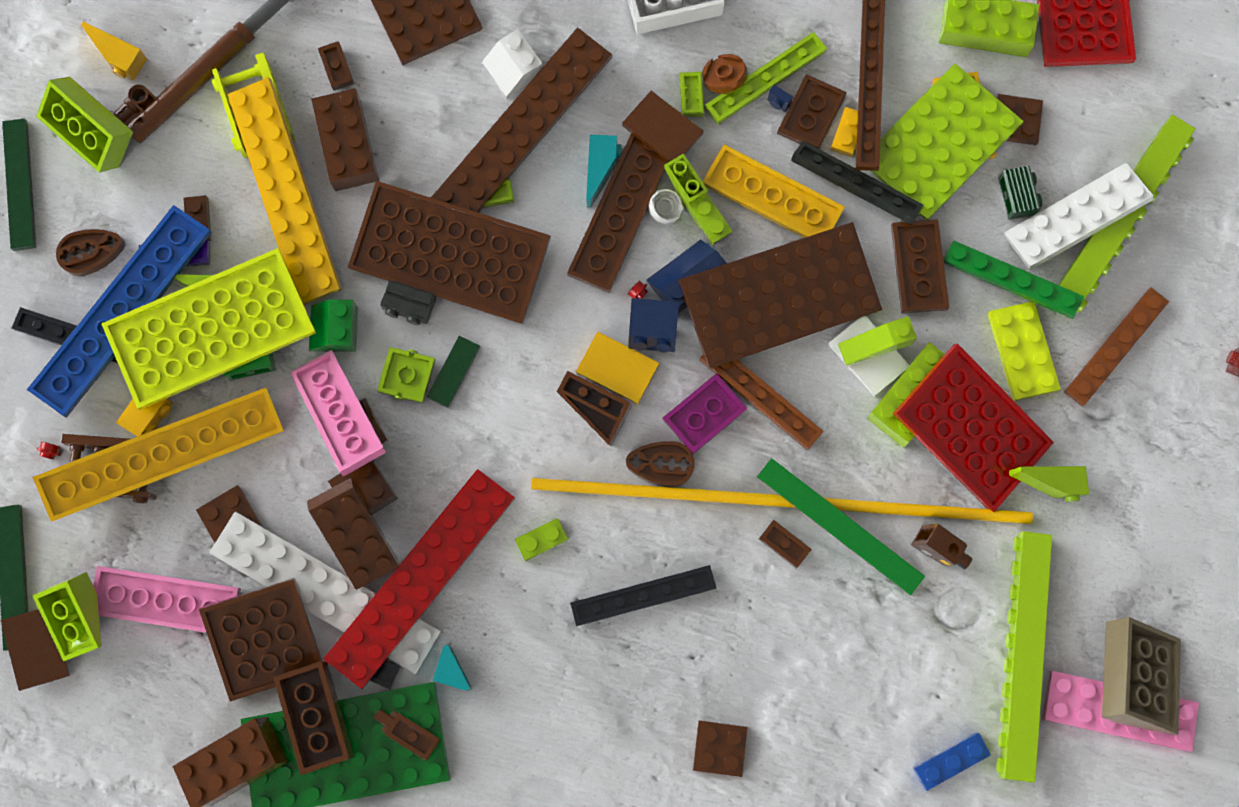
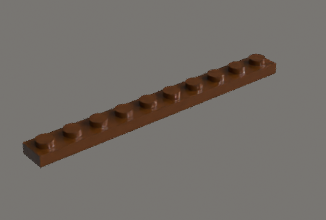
[855,0,885,171]

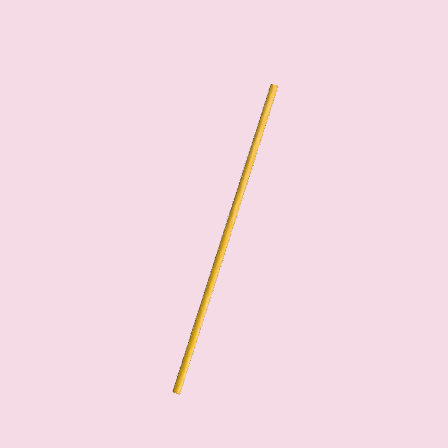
[531,478,1033,524]

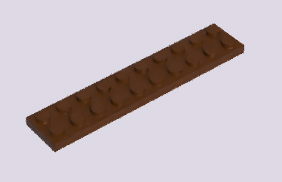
[431,27,613,213]

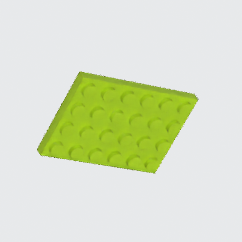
[870,63,1024,220]

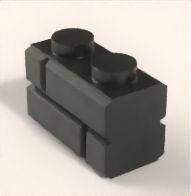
[380,280,436,325]

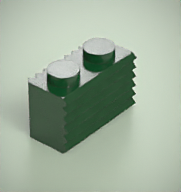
[998,165,1042,220]

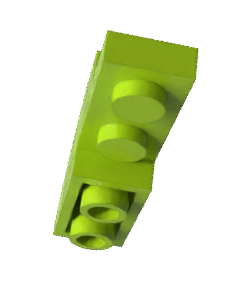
[664,153,733,246]

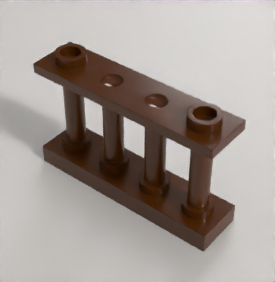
[61,434,157,504]

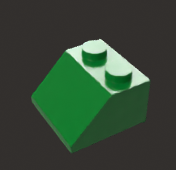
[309,299,358,352]

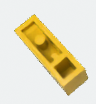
[81,21,147,81]

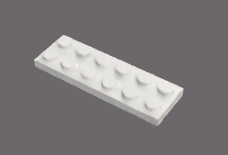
[1004,163,1153,270]

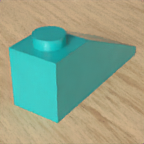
[586,135,622,207]

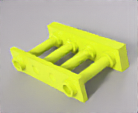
[211,52,295,158]

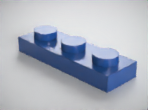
[913,733,991,791]

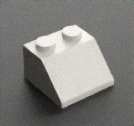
[482,29,543,98]

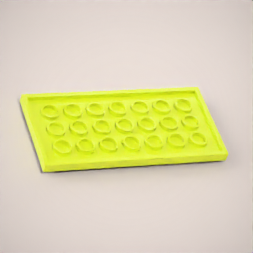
[102,248,316,410]

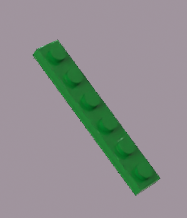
[943,241,1084,319]

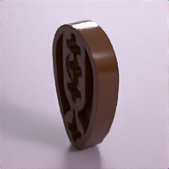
[56,229,125,276]
[626,441,694,487]

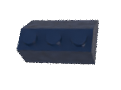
[646,239,727,313]

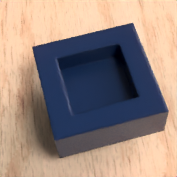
[767,84,793,112]

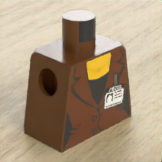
[911,524,972,570]

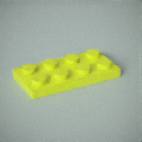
[987,302,1061,401]

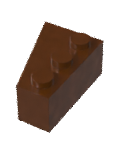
[557,371,633,446]

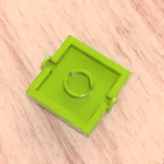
[377,347,436,404]

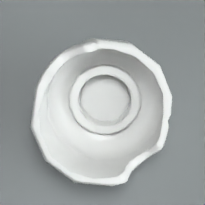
[649,189,684,224]

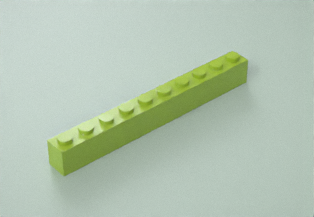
[1058,114,1196,313]
[996,531,1052,783]

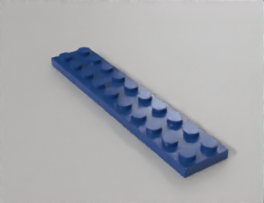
[26,205,212,418]

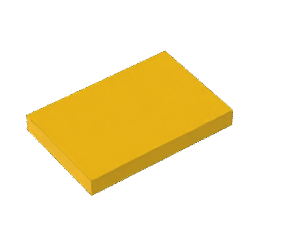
[576,331,659,405]

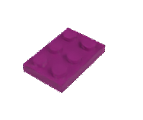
[662,373,747,455]

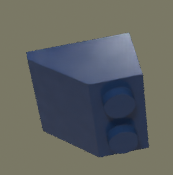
[628,298,679,353]

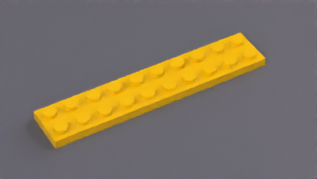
[227,77,342,305]
[32,387,284,522]

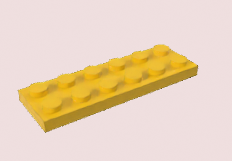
[702,144,845,238]

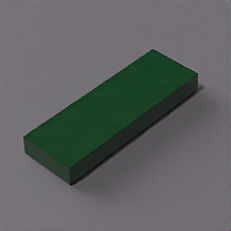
[427,336,480,408]

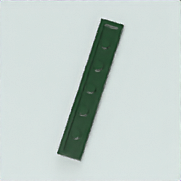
[2,118,36,251]
[0,504,28,651]

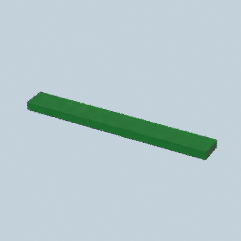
[757,458,925,595]

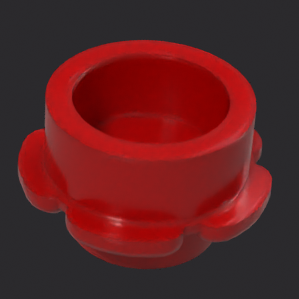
[627,280,648,299]
[37,441,61,460]

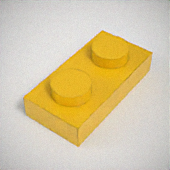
[830,107,858,157]

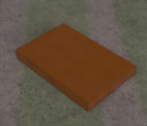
[777,74,847,149]
[622,90,704,162]
[0,609,70,691]

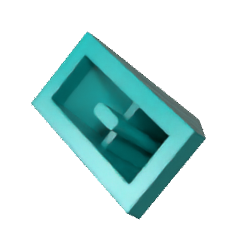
[432,644,472,691]

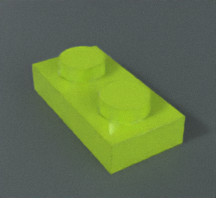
[515,518,568,561]

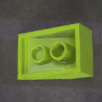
[32,572,102,662]

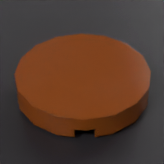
[702,54,748,93]

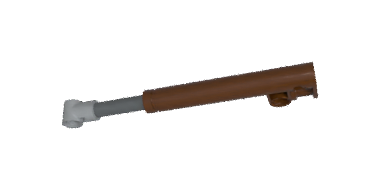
[110,0,294,144]

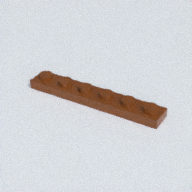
[1064,287,1170,407]
[699,355,823,450]

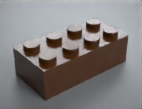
[311,88,379,192]
[307,478,399,590]
[273,661,355,775]
[172,717,288,807]

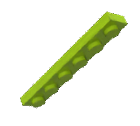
[705,32,827,125]

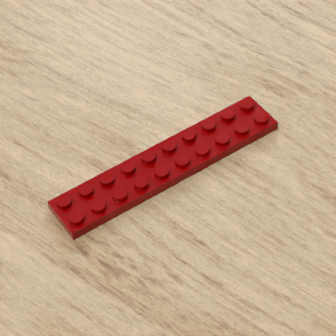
[323,469,515,690]

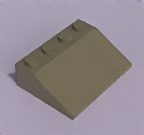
[1102,617,1181,735]

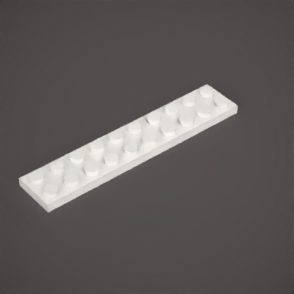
[209,512,441,674]

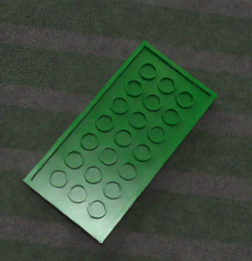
[240,682,451,807]

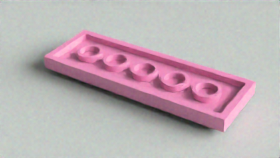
[290,350,386,477]
[93,566,241,632]
[1042,671,1199,752]

